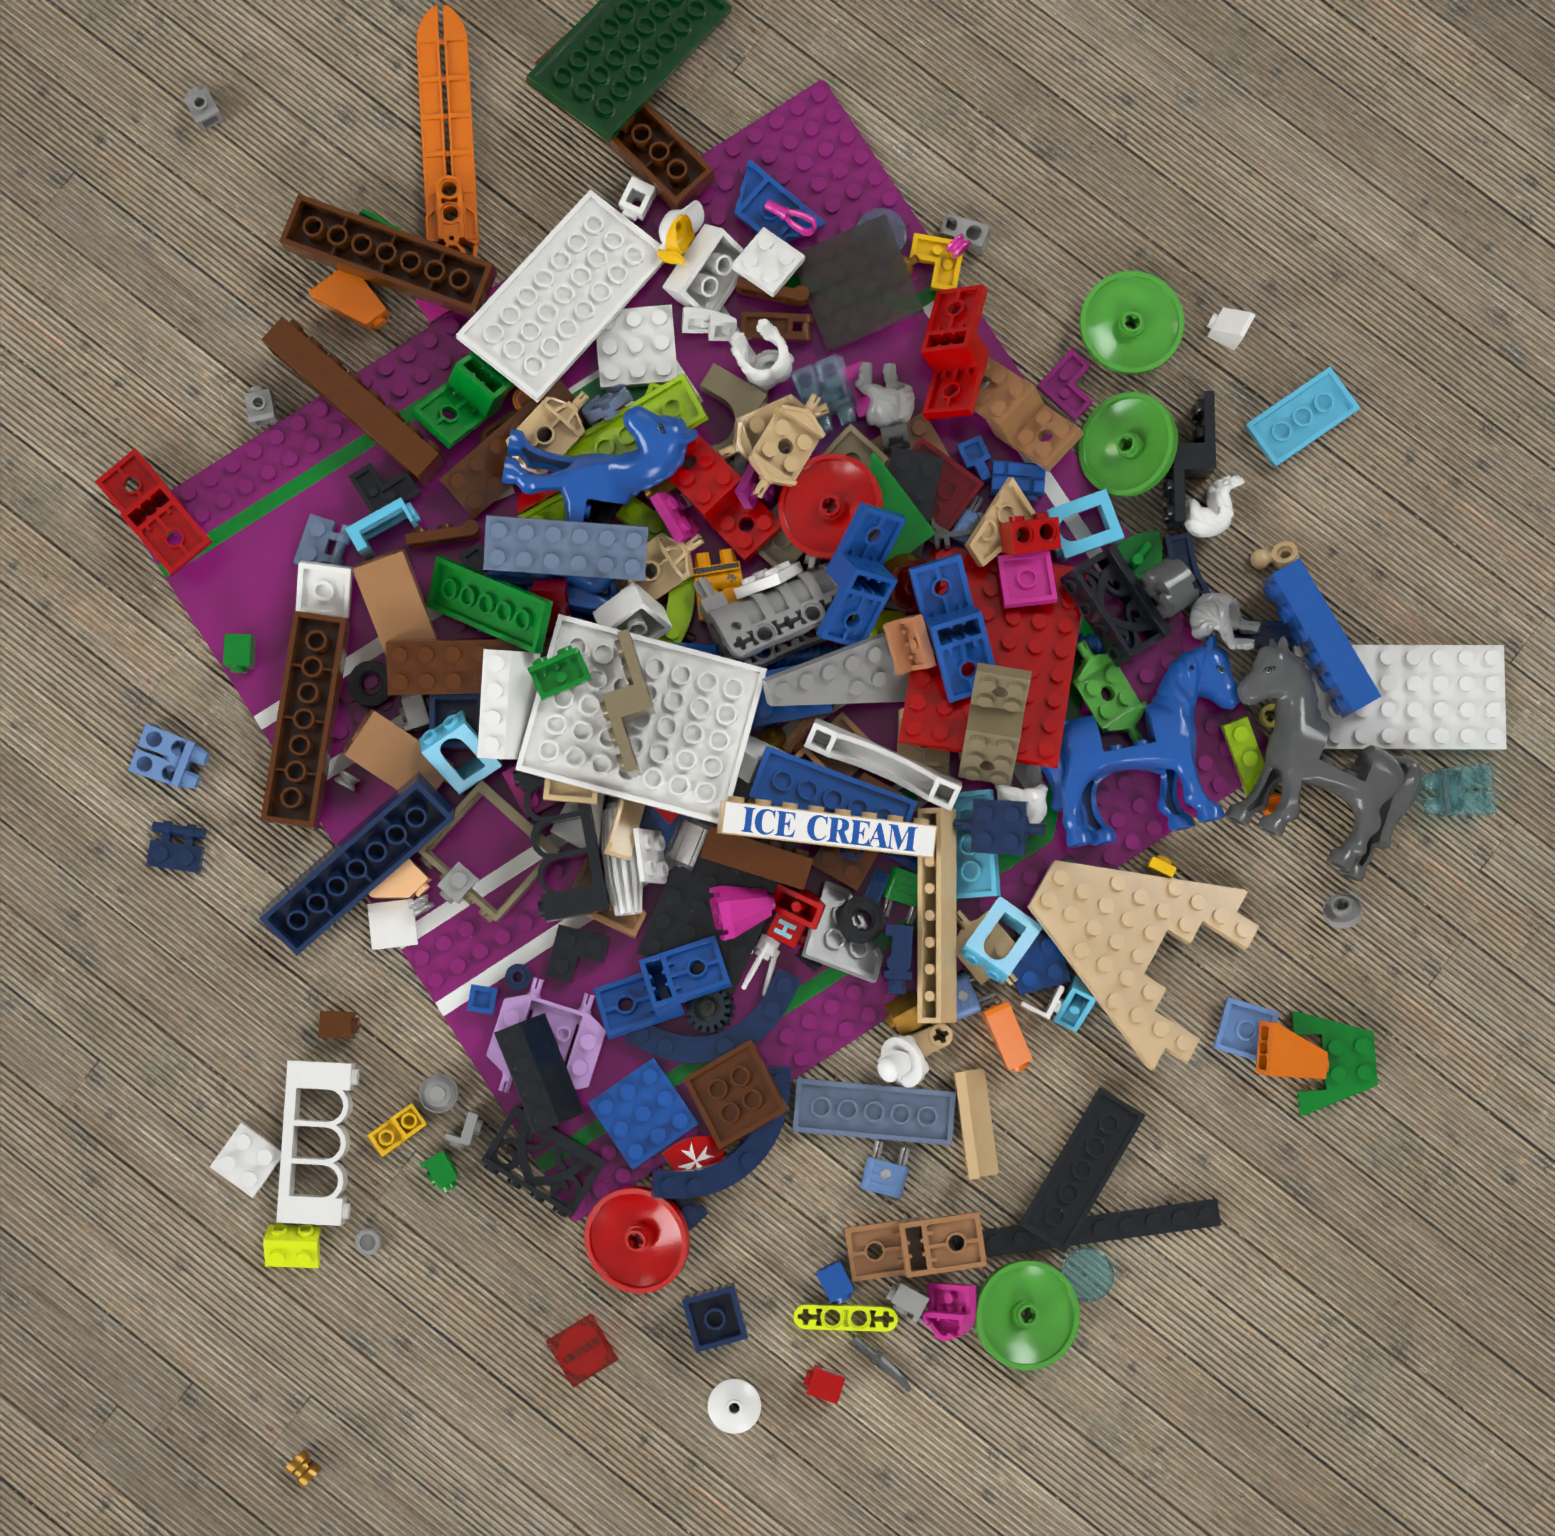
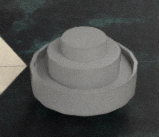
[1323,893,1363,929]
[419,1074,459,1113]

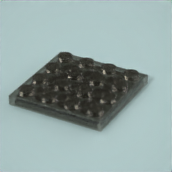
[796,214,924,352]

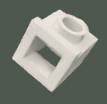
[618,176,656,222]

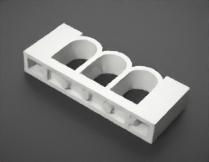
[276,1060,359,1226]

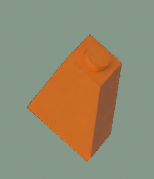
[308,270,390,331]
[980,1001,1033,1073]
[1256,1020,1329,1079]

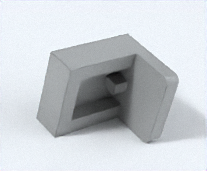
[437,861,480,904]
[444,1111,484,1149]

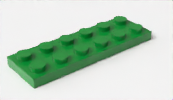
[426,556,553,654]

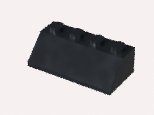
[494,1013,584,1134]

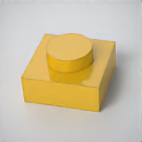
[1145,855,1177,878]

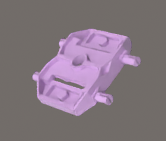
[486,977,606,1093]

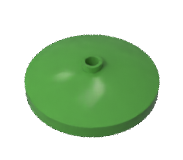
[1079,271,1184,375]
[1078,392,1178,497]
[974,1260,1080,1370]

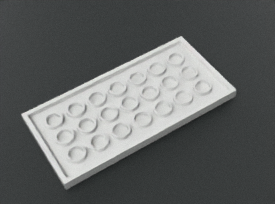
[456,189,665,403]
[1293,645,1507,750]

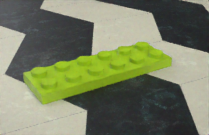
[564,373,709,456]

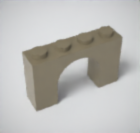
[683,363,768,469]

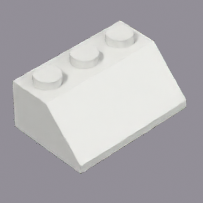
[662,224,744,312]

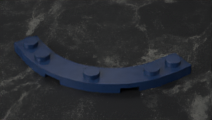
[1164,533,1295,648]
[624,968,802,1063]
[651,1065,792,1199]

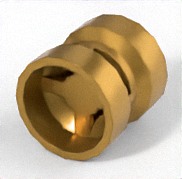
[284,1449,323,1488]

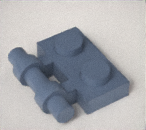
[293,514,351,565]

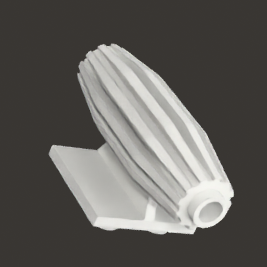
[601,803,669,916]

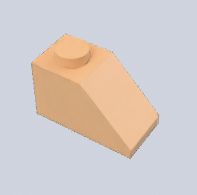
[369,858,432,898]

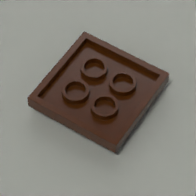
[683,1039,790,1150]

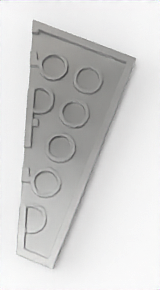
[762,632,910,706]

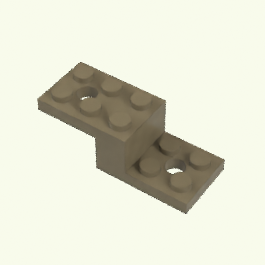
[599,629,656,778]
[958,662,1032,786]

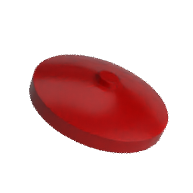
[778,454,884,560]
[584,1186,690,1293]

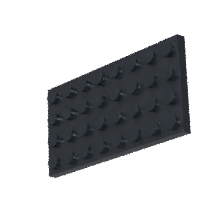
[636,777,799,995]

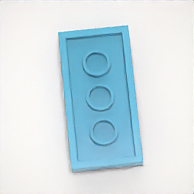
[1244,366,1360,468]
[941,789,1001,899]

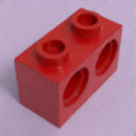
[999,512,1061,555]

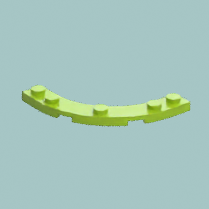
[616,496,695,642]

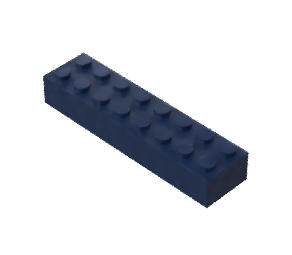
[259,772,455,956]

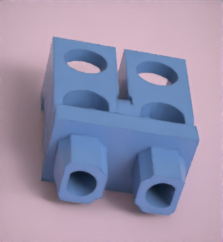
[128,724,210,789]

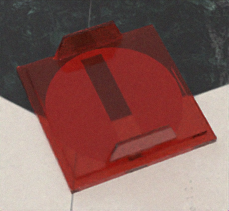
[546,1313,619,1387]

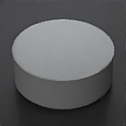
[354,1228,382,1256]

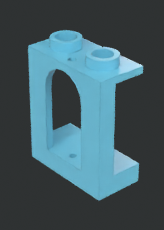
[1046,489,1125,563]
[345,497,422,560]
[419,710,502,795]
[960,896,1043,983]

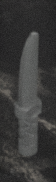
[850,1334,911,1392]

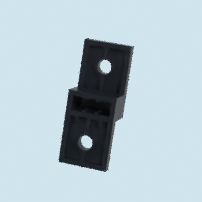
[1162,391,1216,531]

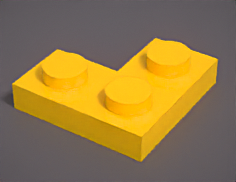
[910,233,963,291]

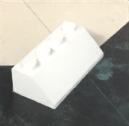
[477,649,541,760]

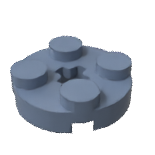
[581,384,634,425]

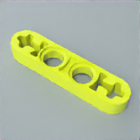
[793,1303,898,1332]

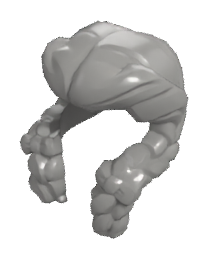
[855,362,915,429]
[1190,593,1261,650]

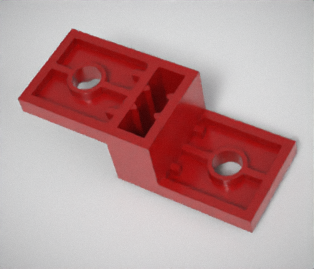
[920,284,989,420]
[667,429,782,563]
[95,448,213,576]

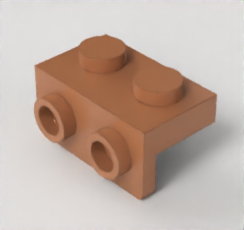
[883,614,936,675]

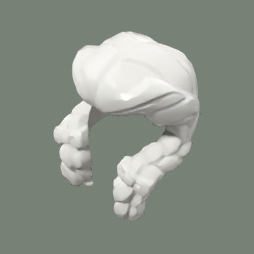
[731,318,794,390]
[1184,475,1245,537]
[993,764,1048,824]

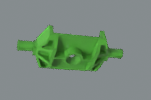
[1072,640,1148,743]

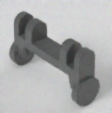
[930,512,983,550]

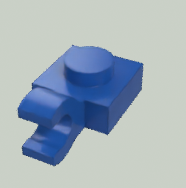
[956,435,992,485]

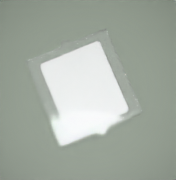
[664,815,709,870]

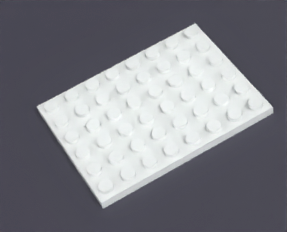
[515,614,767,824]

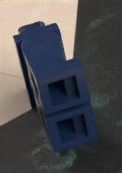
[883,924,913,994]

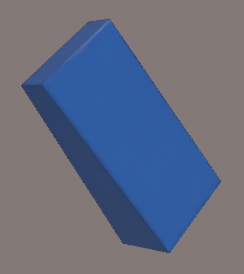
[864,869,890,904]

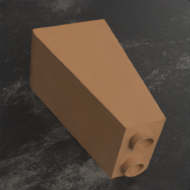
[352,546,437,655]
[341,708,454,790]

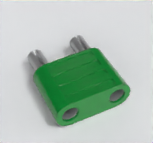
[882,867,918,926]

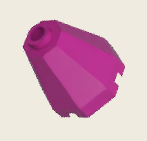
[709,885,775,941]

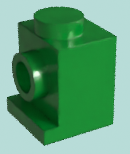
[419,1150,461,1193]

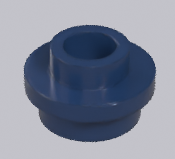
[505,964,532,990]

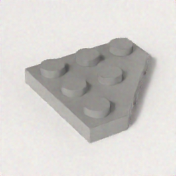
[802,880,884,983]

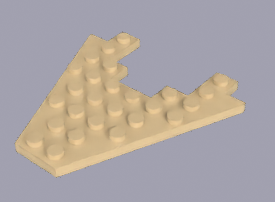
[1027,860,1259,1070]

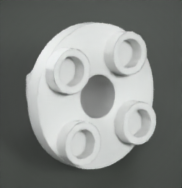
[877,1035,929,1088]

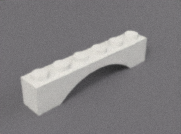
[804,717,962,811]

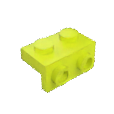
[263,1223,321,1268]

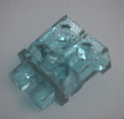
[791,354,858,433]
[1422,763,1497,818]

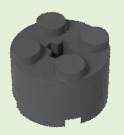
[1140,557,1199,619]

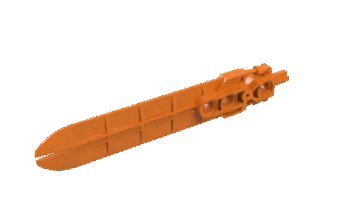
[416,5,480,258]

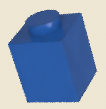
[816,1259,855,1304]

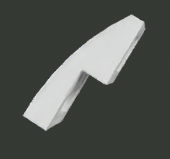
[681,307,737,341]

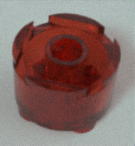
[883,553,940,612]

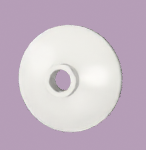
[708,1379,761,1434]

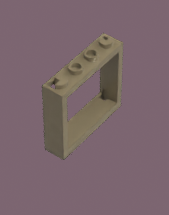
[418,780,563,922]

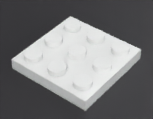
[596,305,678,390]

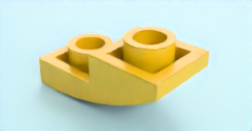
[366,1103,427,1158]

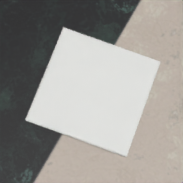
[367,899,418,950]

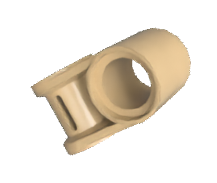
[908,1023,953,1058]

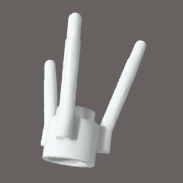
[741,934,780,996]

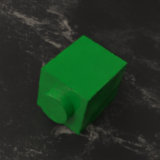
[223,634,256,673]

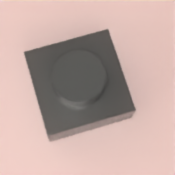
[880,422,910,454]

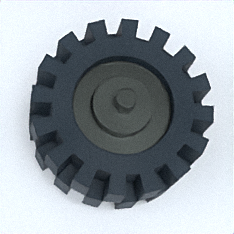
[684,989,736,1033]

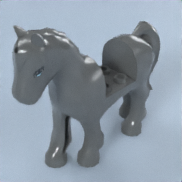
[1225,636,1423,882]

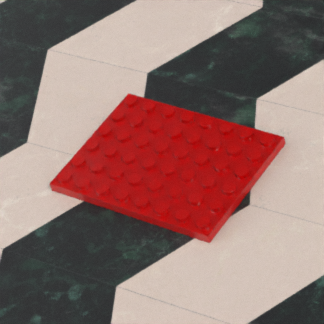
[898,544,1087,769]

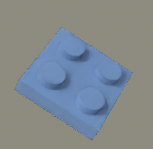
[1212,997,1279,1061]

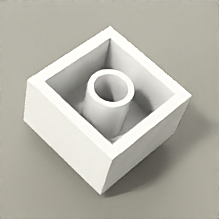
[592,581,673,640]

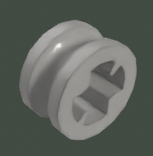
[334,769,361,792]
[408,894,435,917]

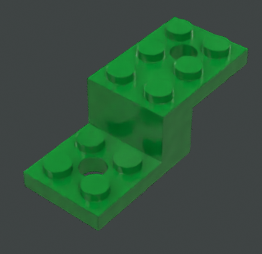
[411,351,516,449]

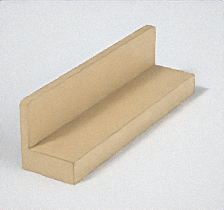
[603,798,645,861]
[953,1068,999,1180]

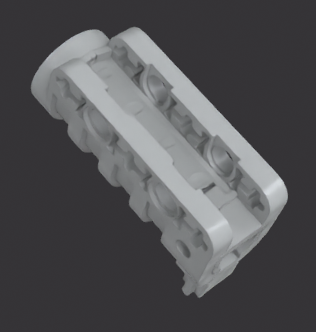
[693,560,839,668]

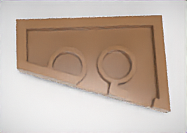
[571,857,647,939]

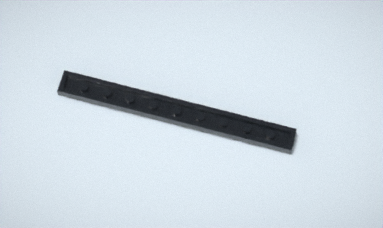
[953,1198,1221,1257]

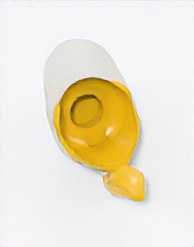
[657,200,704,266]

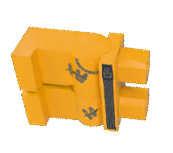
[693,548,746,623]

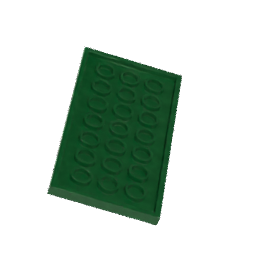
[526,0,732,142]

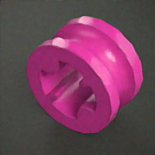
[945,233,971,259]

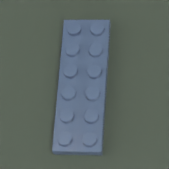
[483,515,648,581]
[792,1078,956,1146]

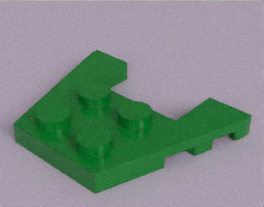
[1290,1011,1378,1116]

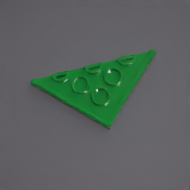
[869,452,936,570]

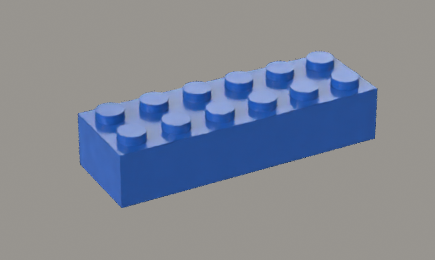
[1263,558,1382,719]

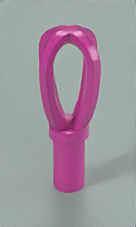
[764,199,817,236]

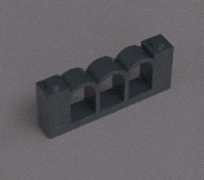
[513,763,611,922]

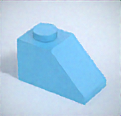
[1053,973,1096,1033]

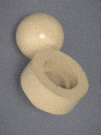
[1250,541,1299,570]

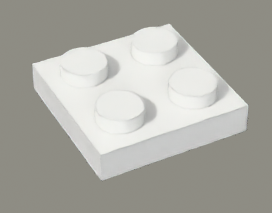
[732,227,805,297]
[296,560,353,619]
[733,560,803,599]
[210,1123,281,1198]

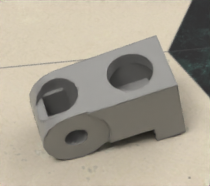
[938,214,991,256]

